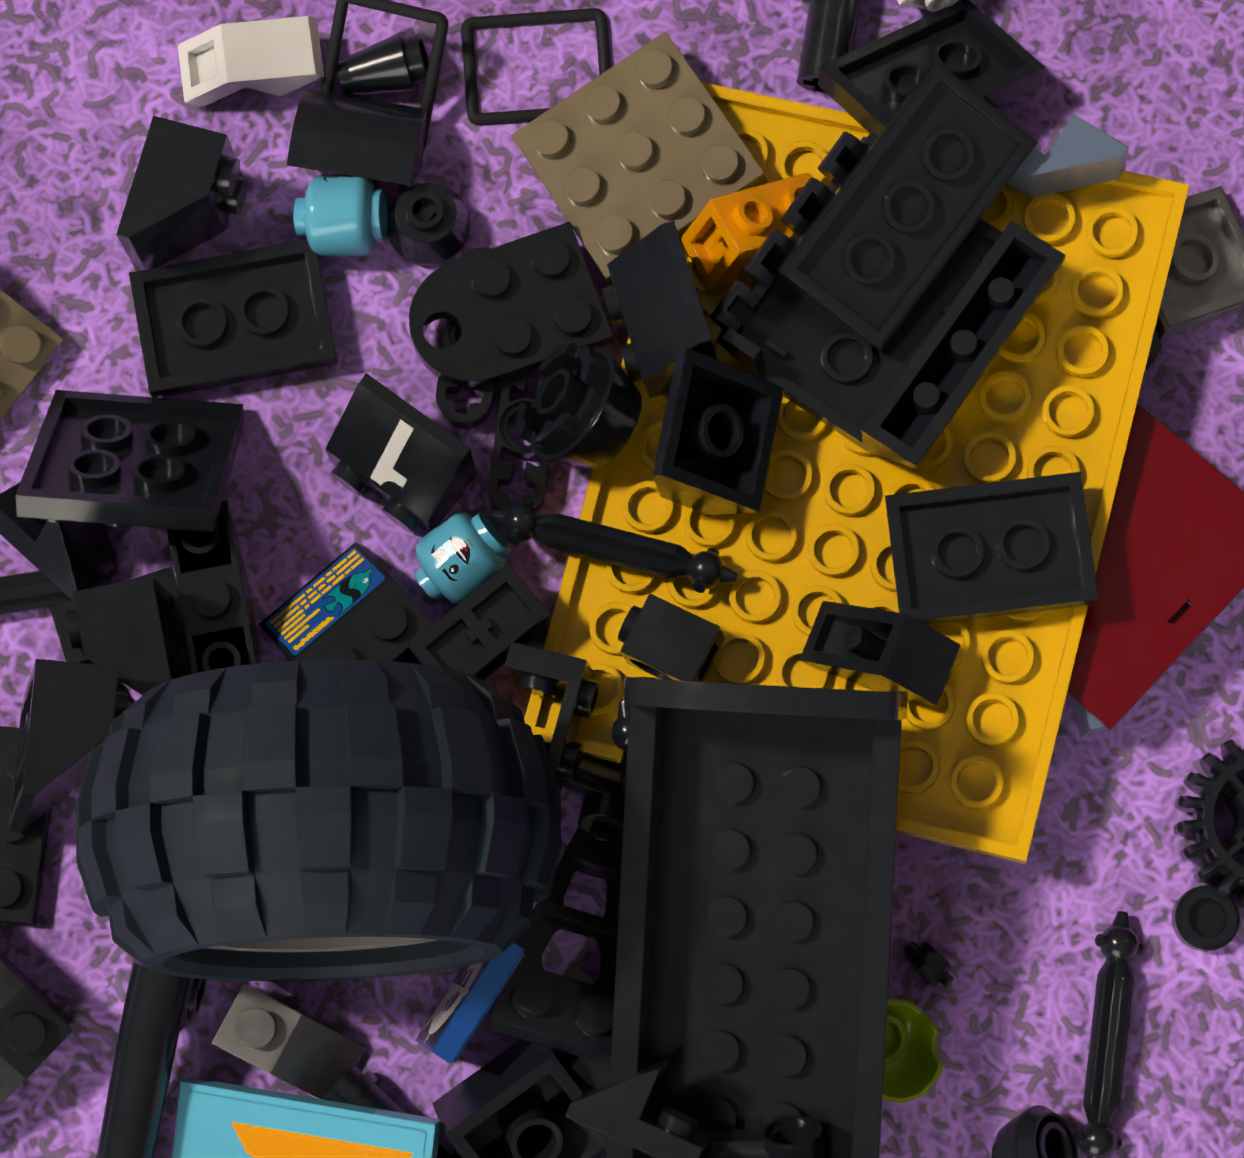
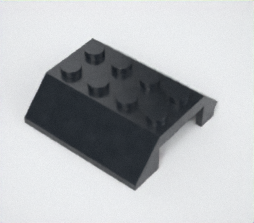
[709,132,1066,469]

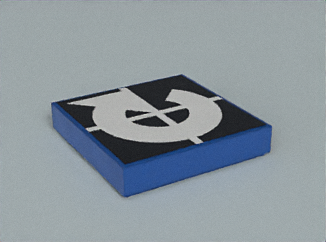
[416,943,525,1064]

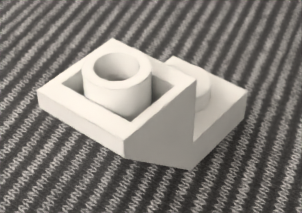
[177,16,324,107]

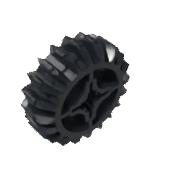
[1174,739,1244,908]

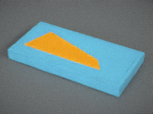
[172,1077,442,1158]

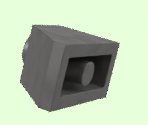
[212,984,366,1099]

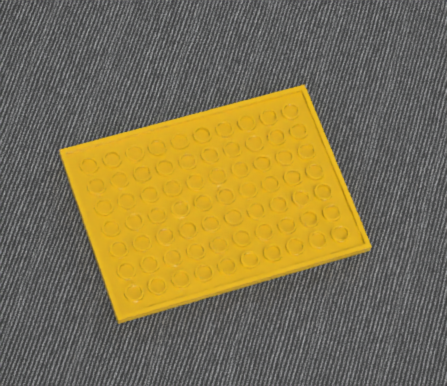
[524,82,1190,864]

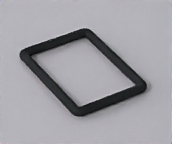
[320,0,449,150]
[461,8,611,126]

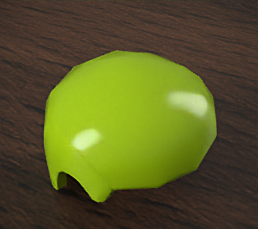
[883,996,944,1104]

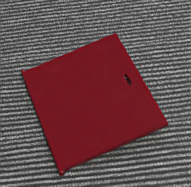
[1067,403,1244,731]

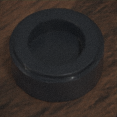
[1172,885,1240,952]

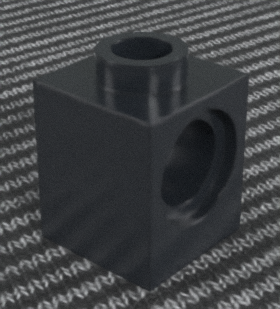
[618,593,725,682]

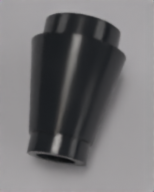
[337,31,429,96]

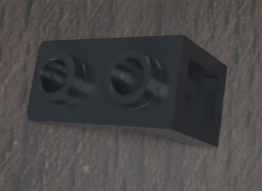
[504,642,600,793]

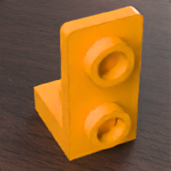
[680,173,814,291]

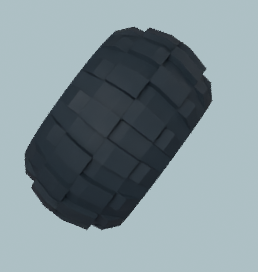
[76,660,562,981]

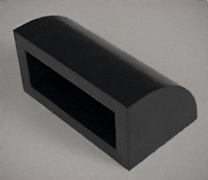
[287,90,429,186]

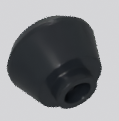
[387,182,470,265]
[992,1105,1078,1158]

